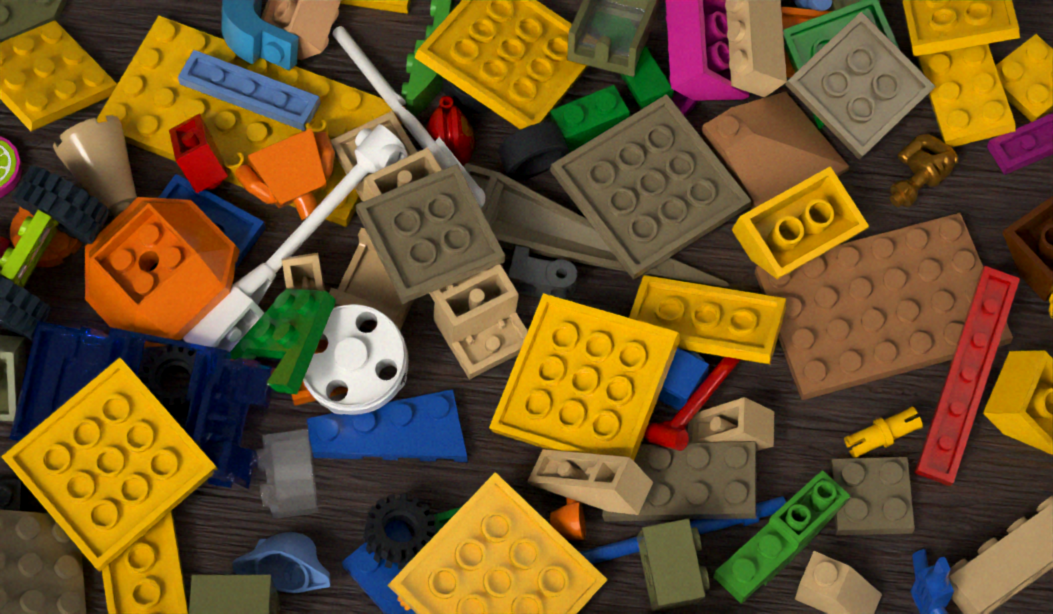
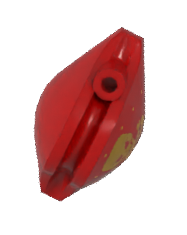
[426,96,475,167]

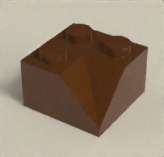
[1003,196,1053,302]

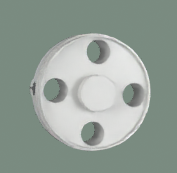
[303,304,409,415]

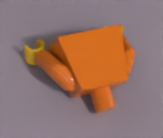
[224,119,335,221]

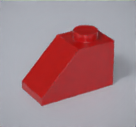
[169,113,228,193]

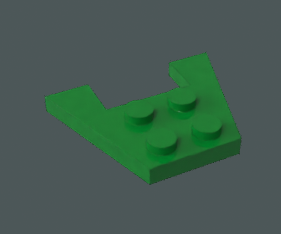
[209,288,336,395]

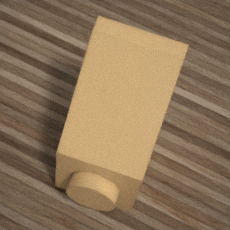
[687,397,774,451]
[795,551,882,614]

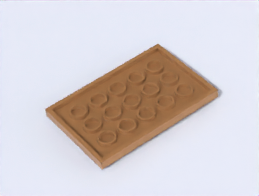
[755,213,1013,400]

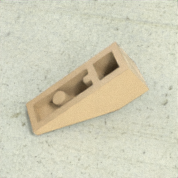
[528,449,653,515]

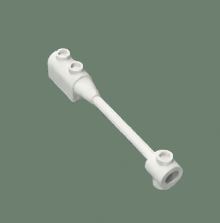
[182,124,407,368]

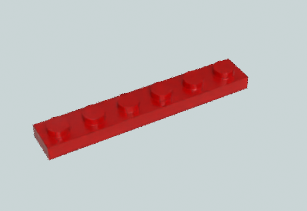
[914,266,1020,486]

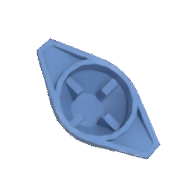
[232,532,331,593]

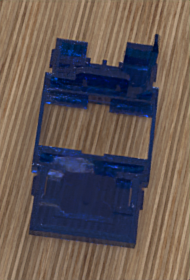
[9,321,275,489]

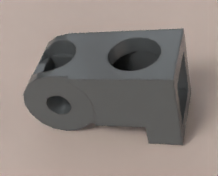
[508,245,577,300]

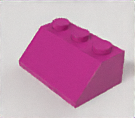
[666,0,749,101]

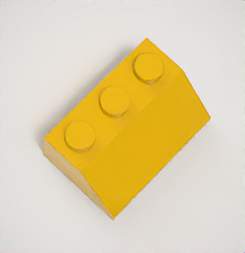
[732,166,869,280]

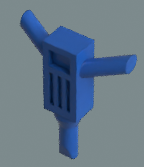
[910,549,954,614]

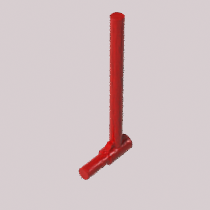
[643,357,741,451]

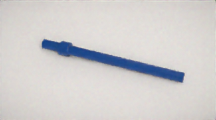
[579,496,786,565]

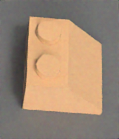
[261,0,341,60]

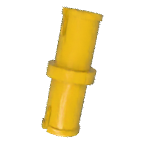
[844,406,923,458]

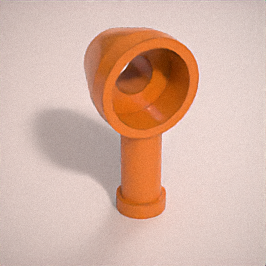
[550,497,586,541]

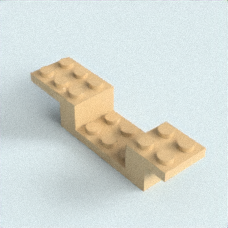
[331,111,528,380]

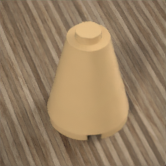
[53,115,137,218]

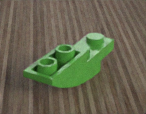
[401,0,455,117]
[714,470,850,604]

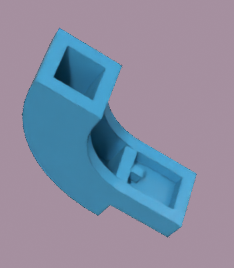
[221,0,299,71]

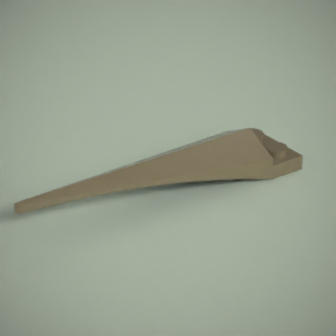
[464,163,730,289]

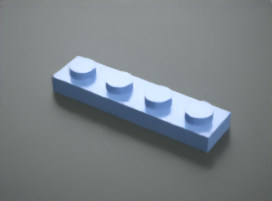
[178,50,321,131]

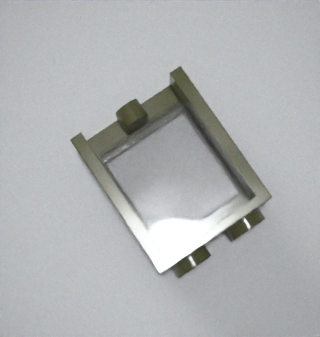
[567,0,659,77]

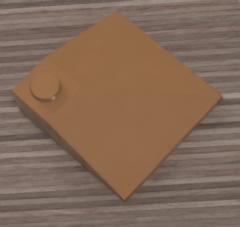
[702,91,849,209]

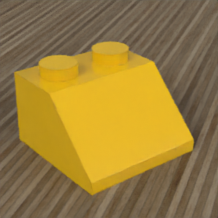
[983,351,1053,455]

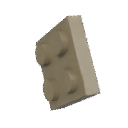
[830,457,915,535]

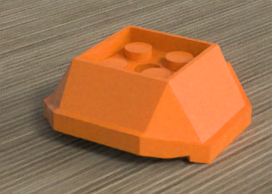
[85,197,240,351]

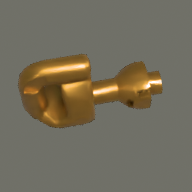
[889,134,958,208]

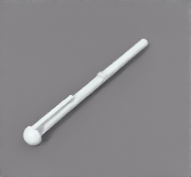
[332,26,485,208]

